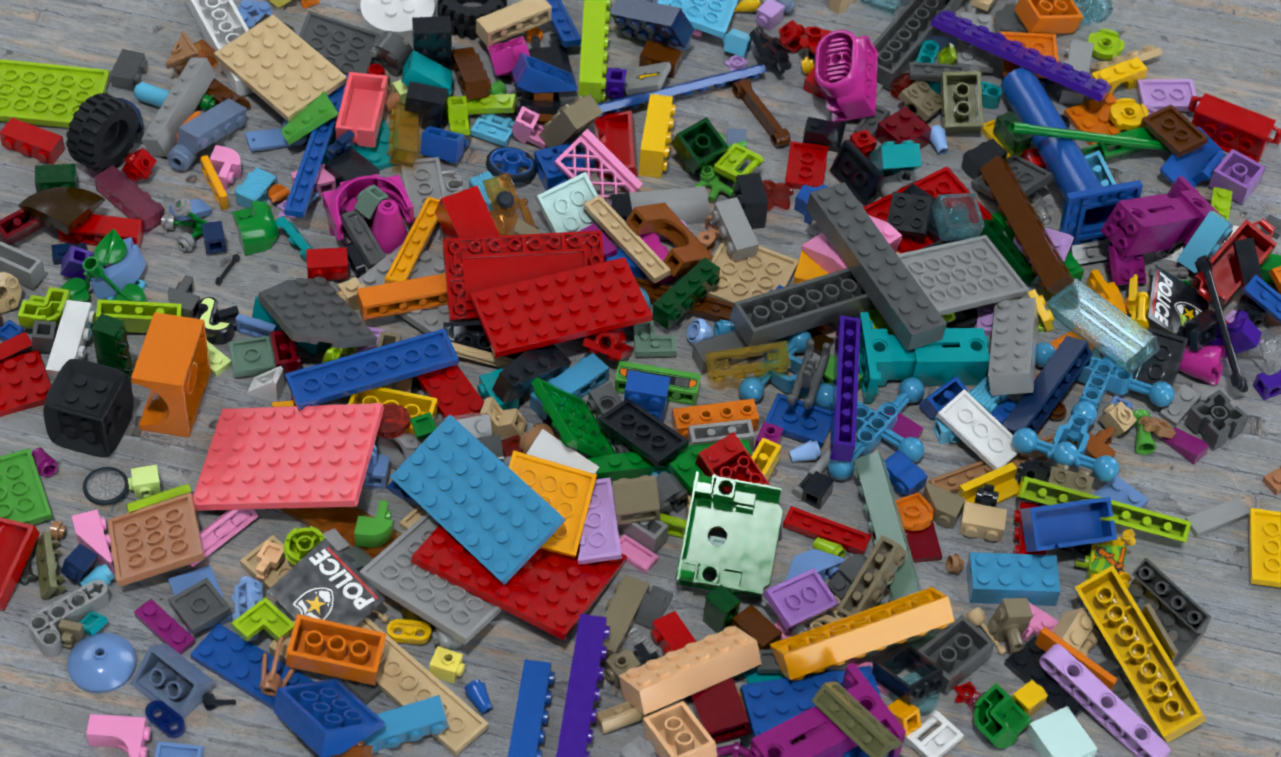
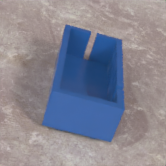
[1020,497,1117,552]

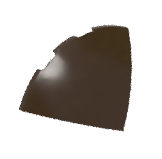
[18,187,105,235]

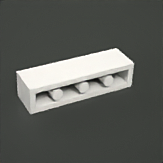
[46,300,96,381]

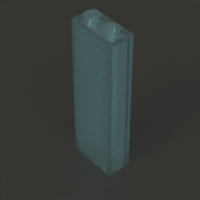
[1046,278,1160,375]

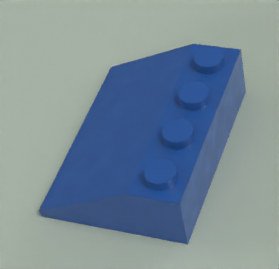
[273,678,385,757]

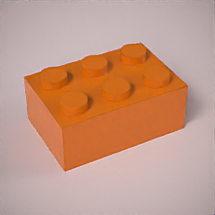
[1014,0,1084,34]

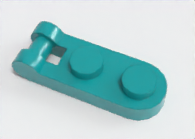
[276,216,314,260]

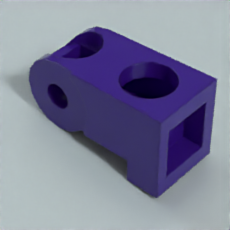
[1252,370,1281,400]

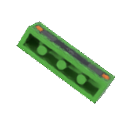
[615,361,701,406]

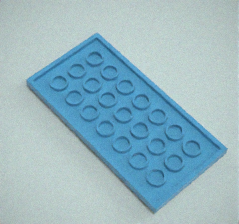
[390,415,566,585]

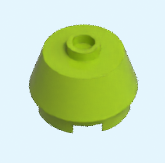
[283,526,325,565]

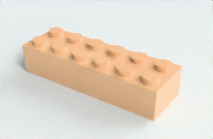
[618,626,761,715]

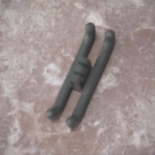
[787,339,831,410]

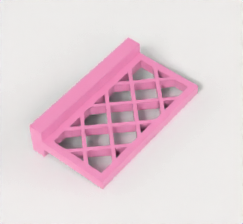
[554,129,643,199]

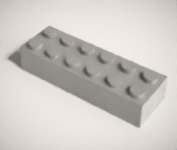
[988,298,1039,396]

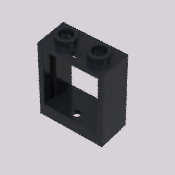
[872,642,943,705]

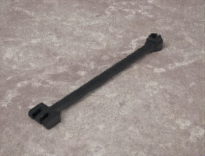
[1195,255,1248,393]

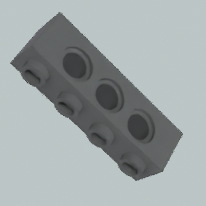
[587,383,636,454]

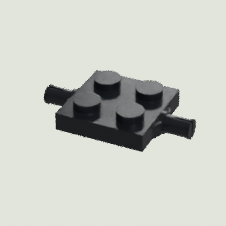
[749,26,792,75]

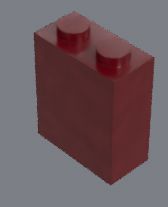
[690,678,750,743]

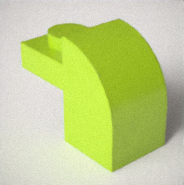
[447,96,470,135]

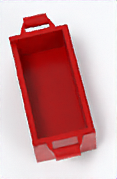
[1188,93,1281,163]
[1191,218,1277,308]

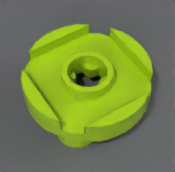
[1087,29,1125,61]

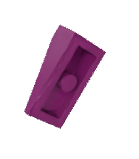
[1162,427,1210,465]

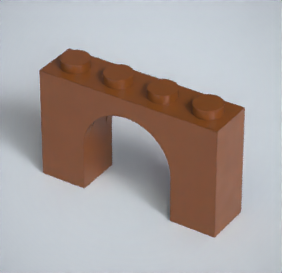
[625,202,714,277]

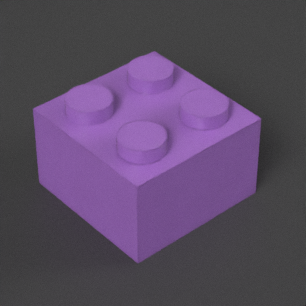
[1209,149,1266,204]

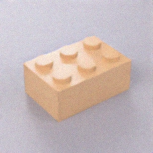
[643,701,717,757]

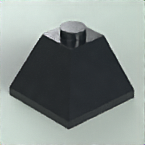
[803,117,846,153]

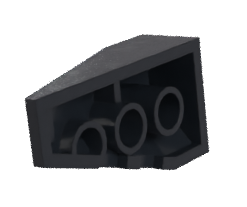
[443,319,525,359]

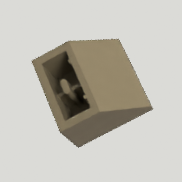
[612,475,660,525]

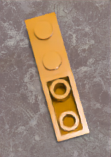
[1086,269,1127,339]

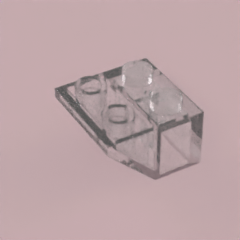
[1247,325,1281,376]

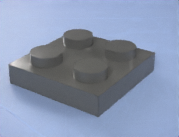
[168,578,231,635]

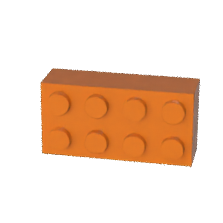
[286,614,387,686]

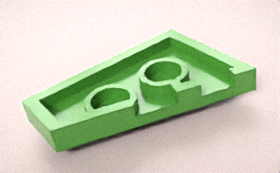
[280,91,339,145]

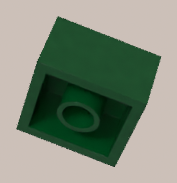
[671,117,729,175]

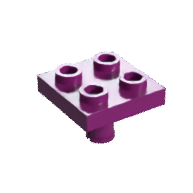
[1106,245,1147,285]

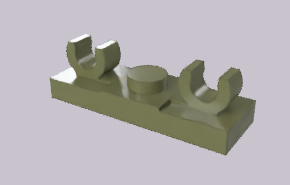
[35,532,66,600]

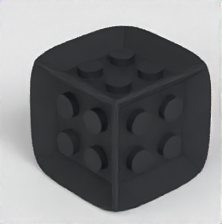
[43,359,134,457]

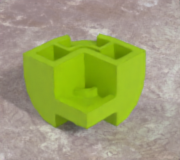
[17,287,71,330]

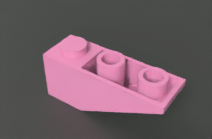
[71,509,115,574]

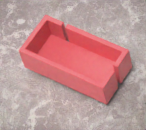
[335,72,388,148]

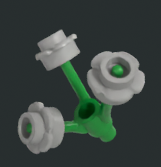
[161,198,209,252]

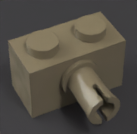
[988,598,1033,652]

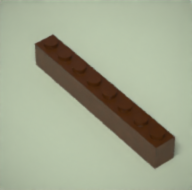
[979,155,1074,294]

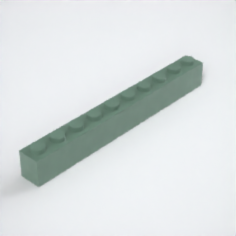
[854,451,935,650]

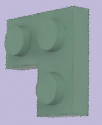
[633,320,676,357]

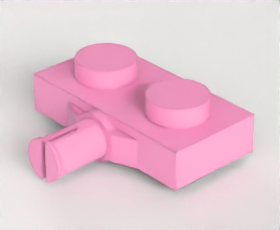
[1021,602,1059,641]

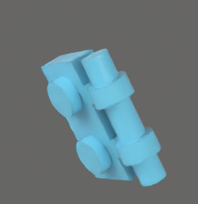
[471,113,514,147]

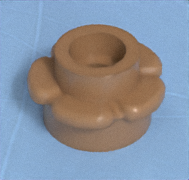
[50,520,66,541]
[946,553,964,575]

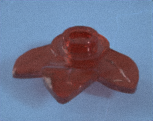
[762,180,794,211]

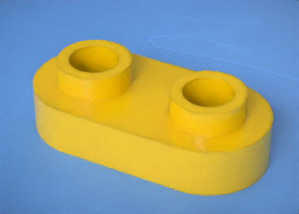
[387,619,431,645]

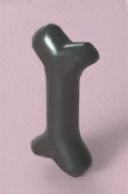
[19,550,39,585]

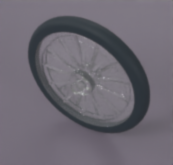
[83,467,129,505]

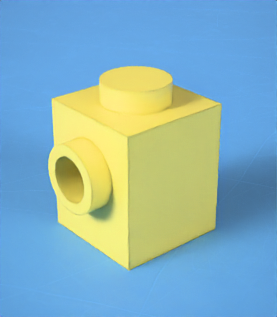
[429,646,466,684]

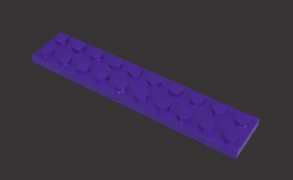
[930,10,1112,102]

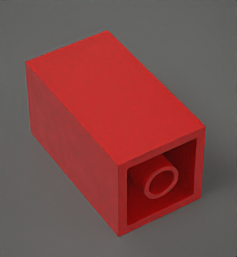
[435,186,500,238]

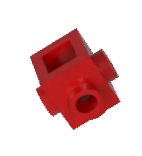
[778,20,806,54]
[849,129,877,159]
[121,148,157,183]

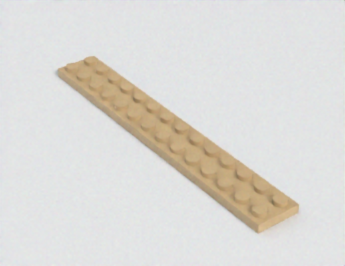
[240,535,489,756]

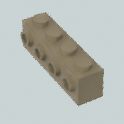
[837,535,907,618]

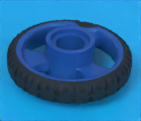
[486,147,536,183]

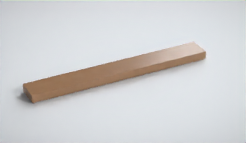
[928,434,1078,494]

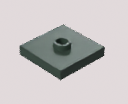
[228,336,275,378]

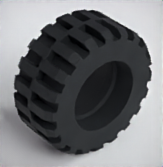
[437,0,507,39]
[66,93,139,172]

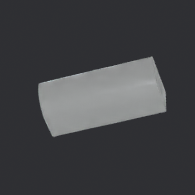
[630,186,709,224]

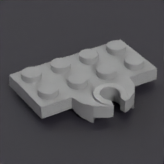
[400,157,464,224]

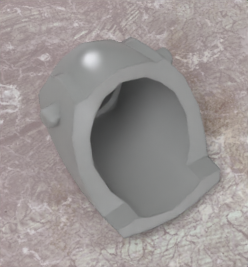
[376,431,422,469]

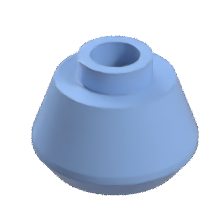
[687,318,713,345]

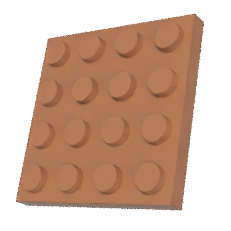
[107,493,205,587]

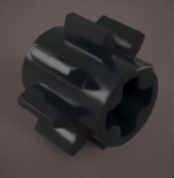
[974,484,999,507]

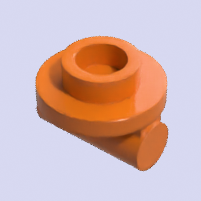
[268,184,290,204]

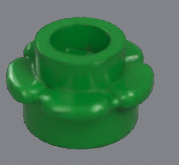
[200,94,216,112]

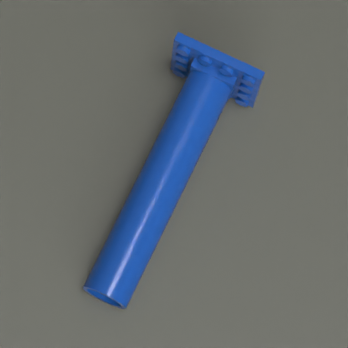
[1001,68,1143,246]

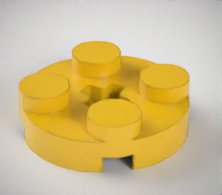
[1109,98,1148,131]

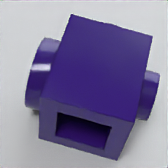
[605,68,627,98]

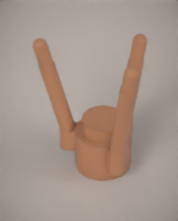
[259,637,296,696]

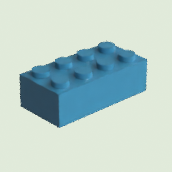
[966,552,1060,606]

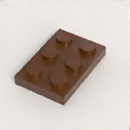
[1141,105,1209,158]

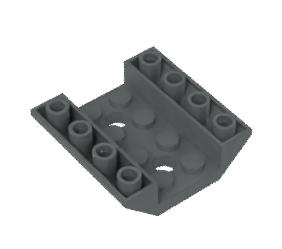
[1094,558,1212,667]

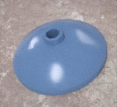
[67,633,137,693]

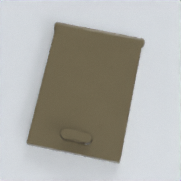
[1142,603,1178,663]

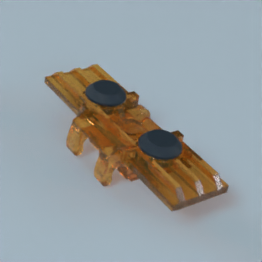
[483,172,539,236]

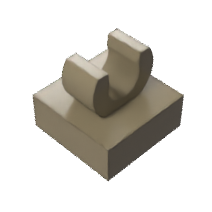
[58,619,85,649]

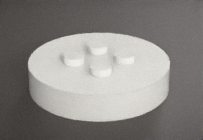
[360,0,435,42]

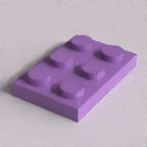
[763,568,839,630]

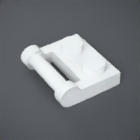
[904,710,964,757]

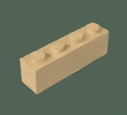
[476,0,552,46]

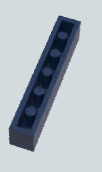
[1003,336,1093,435]

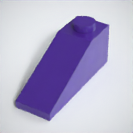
[60,245,113,281]

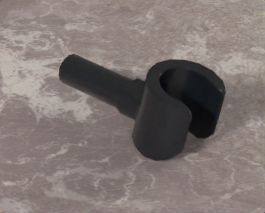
[202,693,236,711]

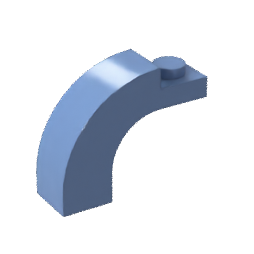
[91,237,146,299]

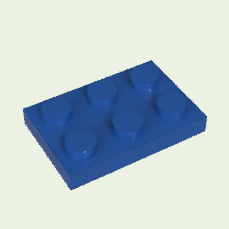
[765,393,832,448]

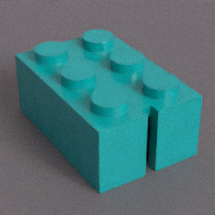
[869,140,922,176]

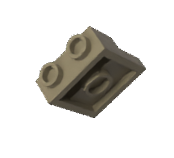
[1048,463,1094,494]

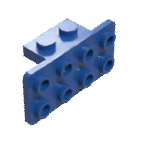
[1160,127,1226,187]

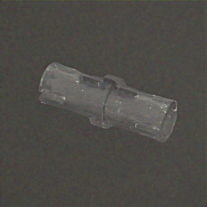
[1029,189,1052,226]

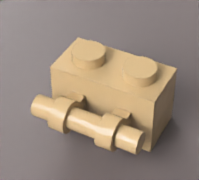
[1052,608,1099,657]

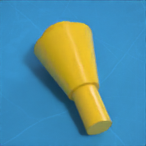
[734,0,761,12]

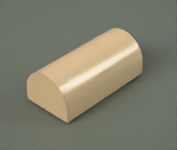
[596,702,645,734]

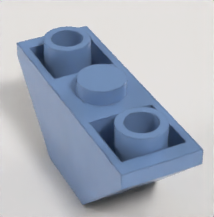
[785,549,845,581]

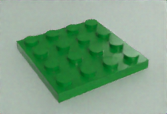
[531,377,616,458]

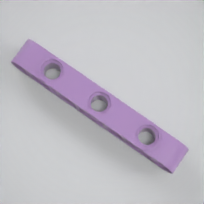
[1039,644,1170,757]

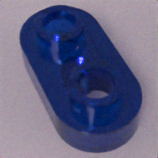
[145,700,186,738]

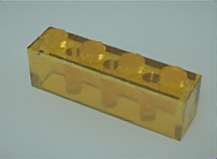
[387,102,419,168]

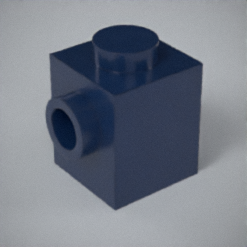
[201,221,226,255]
[60,544,98,584]

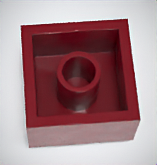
[875,107,932,149]

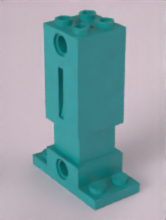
[859,312,990,403]

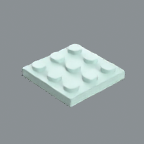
[534,172,603,233]

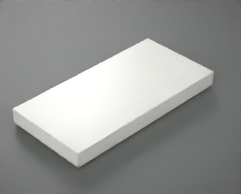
[936,390,1019,470]

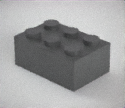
[918,615,995,695]

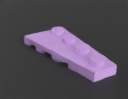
[578,478,622,565]

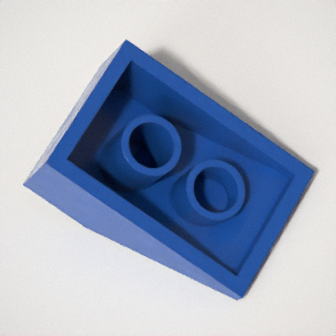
[512,52,578,93]

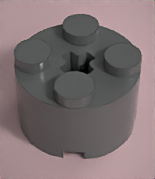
[369,31,413,76]
[656,472,688,515]

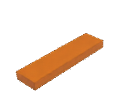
[1035,627,1117,691]

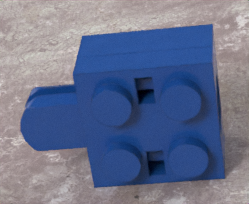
[534,142,596,191]

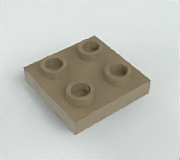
[898,80,941,121]

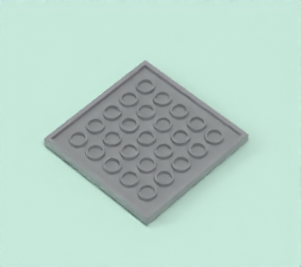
[359,512,503,645]

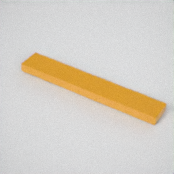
[385,197,440,283]

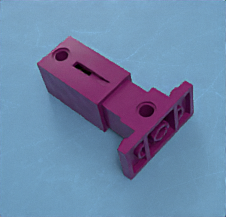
[1101,176,1233,257]
[748,663,906,757]

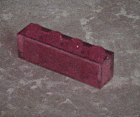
[94,165,165,234]

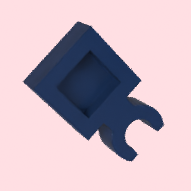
[325,130,355,160]
[51,242,87,265]

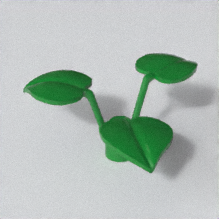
[60,229,146,302]

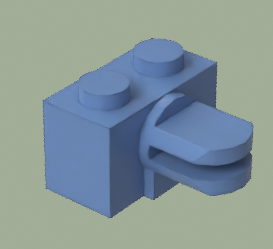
[363,445,391,489]

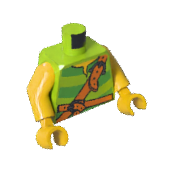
[1074,529,1136,589]

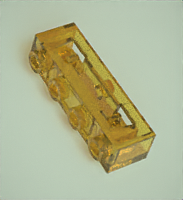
[705,341,791,383]

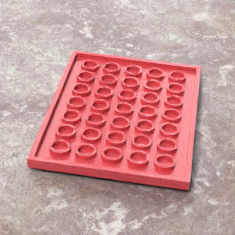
[193,403,384,511]

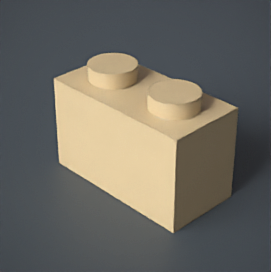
[959,502,1007,542]

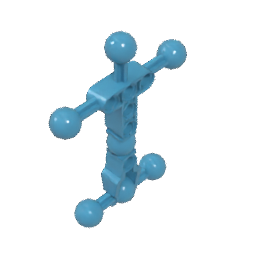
[738,330,925,480]
[1012,336,1175,482]

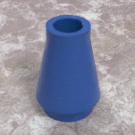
[464,679,493,715]

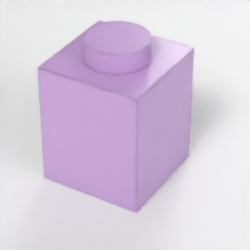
[755,0,785,31]

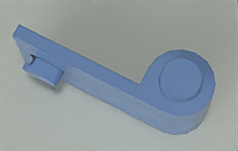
[245,119,308,151]

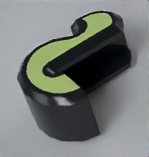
[197,297,234,344]

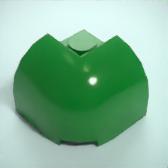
[232,201,279,256]
[974,683,1033,749]

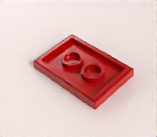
[784,141,829,190]

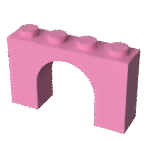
[86,714,151,757]

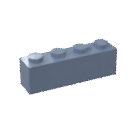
[177,99,247,154]

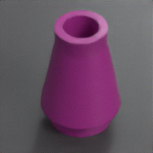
[32,447,58,477]

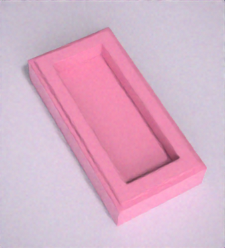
[619,534,659,574]

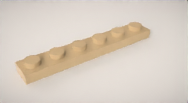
[584,195,671,284]

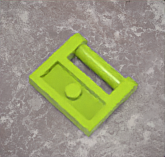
[714,143,764,184]

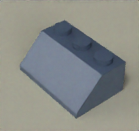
[130,643,215,722]

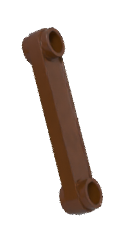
[732,79,791,147]

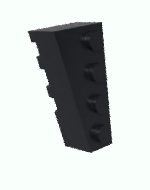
[492,344,571,403]

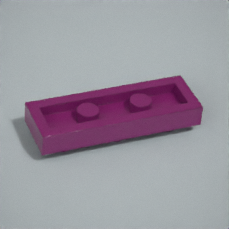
[134,599,196,655]

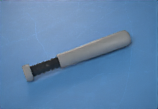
[792,446,830,498]

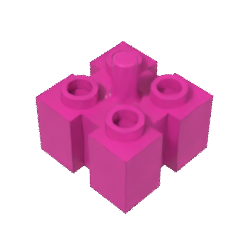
[487,36,530,82]

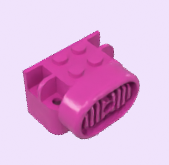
[815,30,878,122]

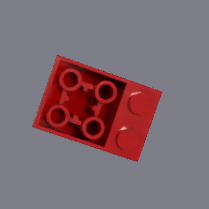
[696,432,770,495]

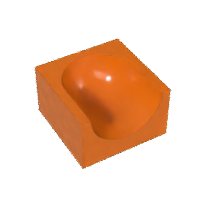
[131,312,211,438]

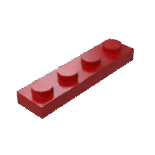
[783,506,871,555]

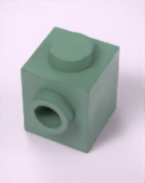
[354,185,389,219]

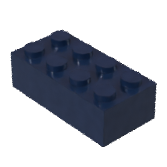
[610,0,695,48]

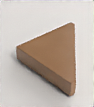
[166,31,200,69]

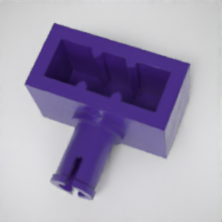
[1211,310,1261,358]

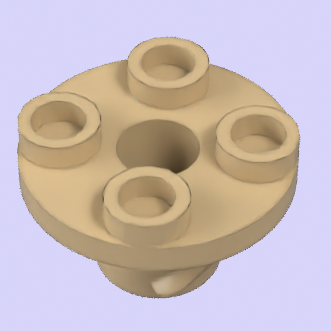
[0,272,22,313]

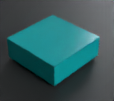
[79,611,109,636]

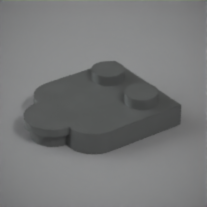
[994,4,1029,33]

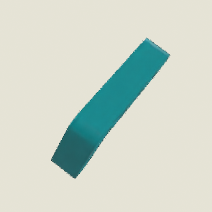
[911,40,1002,110]

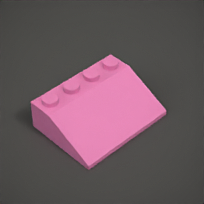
[801,215,902,274]

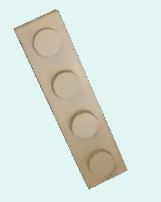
[1090,44,1162,73]

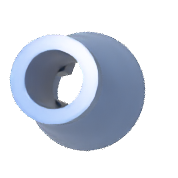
[930,125,948,155]
[789,440,821,463]

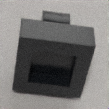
[217,305,239,331]

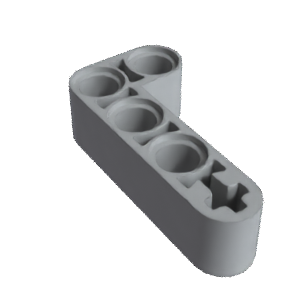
[28,580,110,658]

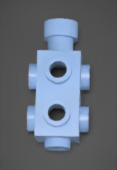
[232,576,263,641]

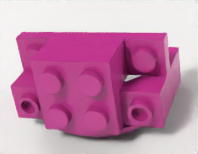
[323,174,414,240]

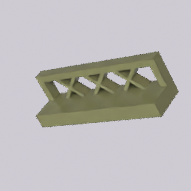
[811,681,902,757]

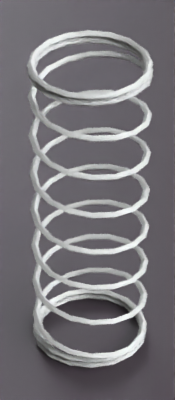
[628,627,659,653]

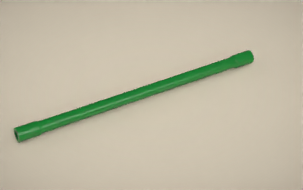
[1008,121,1173,153]

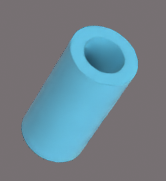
[134,82,170,108]

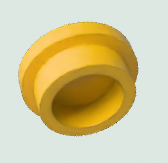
[801,56,815,74]

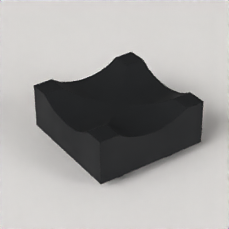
[887,192,932,239]

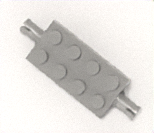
[955,3,994,74]

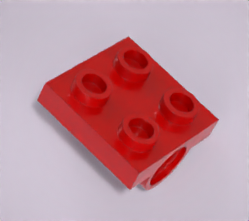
[583,329,634,361]

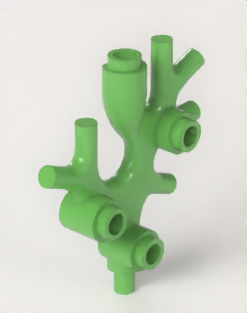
[685,133,747,202]

